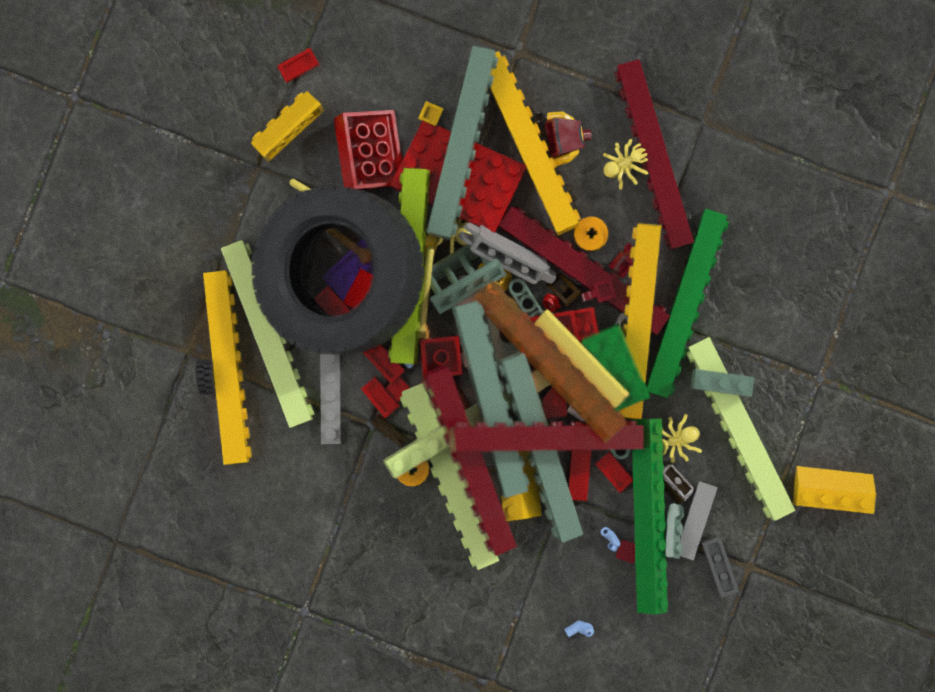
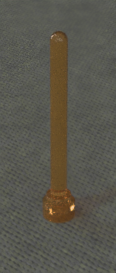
[326,228,372,266]

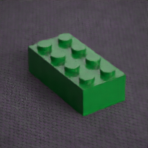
[582,323,650,413]

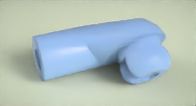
[601,527,620,552]

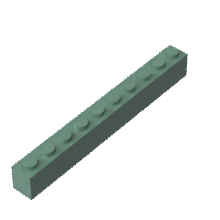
[427,46,498,240]
[452,301,529,498]
[498,352,583,543]

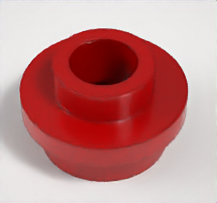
[542,294,561,312]

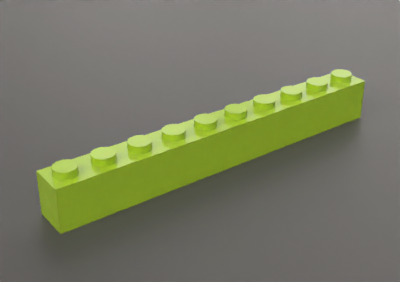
[388,168,430,364]

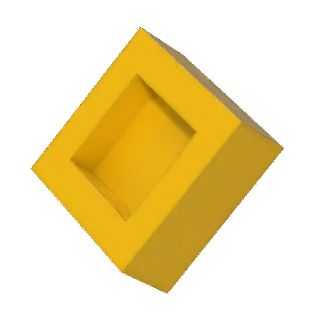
[418,101,443,126]

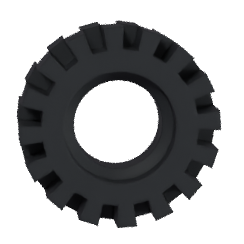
[196,359,216,395]

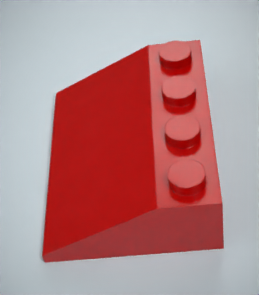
[333,110,402,191]

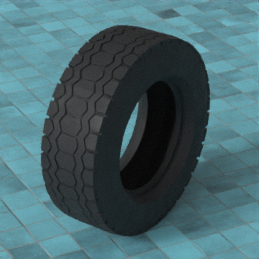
[252,186,424,354]

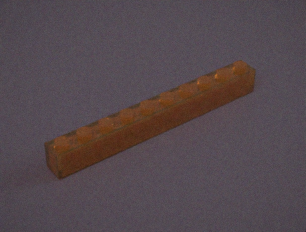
[473,281,627,443]

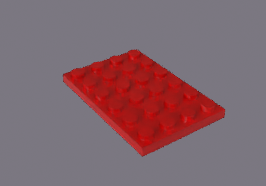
[390,121,527,233]

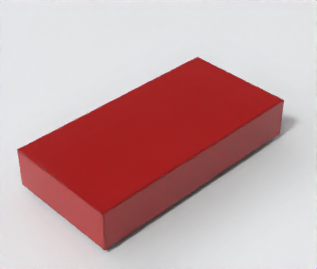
[277,48,320,83]
[361,377,400,418]
[595,451,633,493]

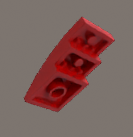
[515,307,598,358]

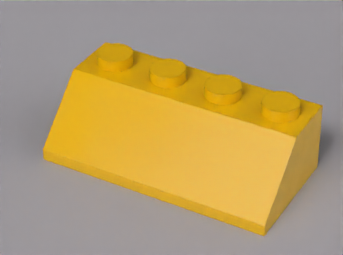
[251,91,324,162]
[501,451,542,521]
[792,466,876,514]

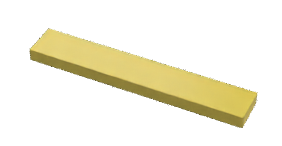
[534,310,629,408]

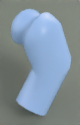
[564,620,594,637]

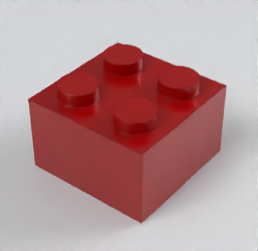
[419,335,462,378]

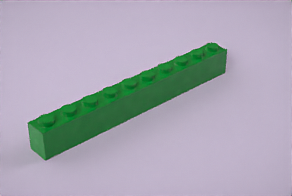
[646,209,729,398]
[631,419,668,614]

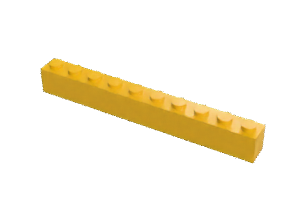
[489,51,580,235]
[618,223,661,419]
[203,271,252,465]

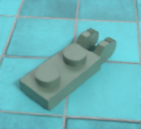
[666,503,684,559]

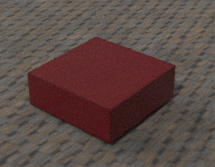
[615,539,636,564]

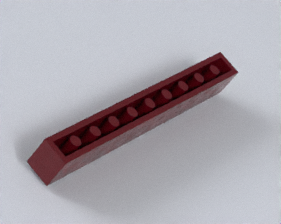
[614,59,694,250]
[498,207,670,335]
[422,365,517,556]
[450,421,643,452]

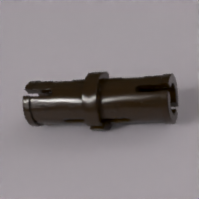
[370,414,408,448]

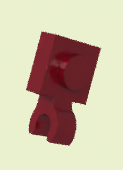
[609,243,635,279]
[581,278,617,303]

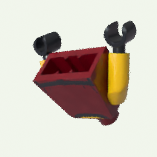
[535,111,592,166]

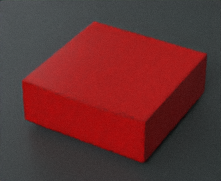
[385,376,410,403]

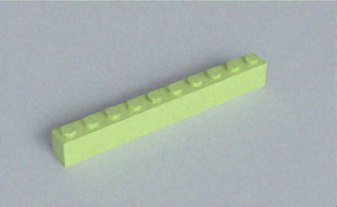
[221,240,314,428]
[686,337,795,521]
[383,362,560,478]
[400,383,499,570]

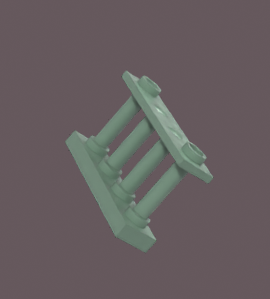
[430,244,506,314]

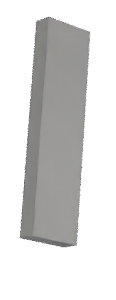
[680,481,718,561]

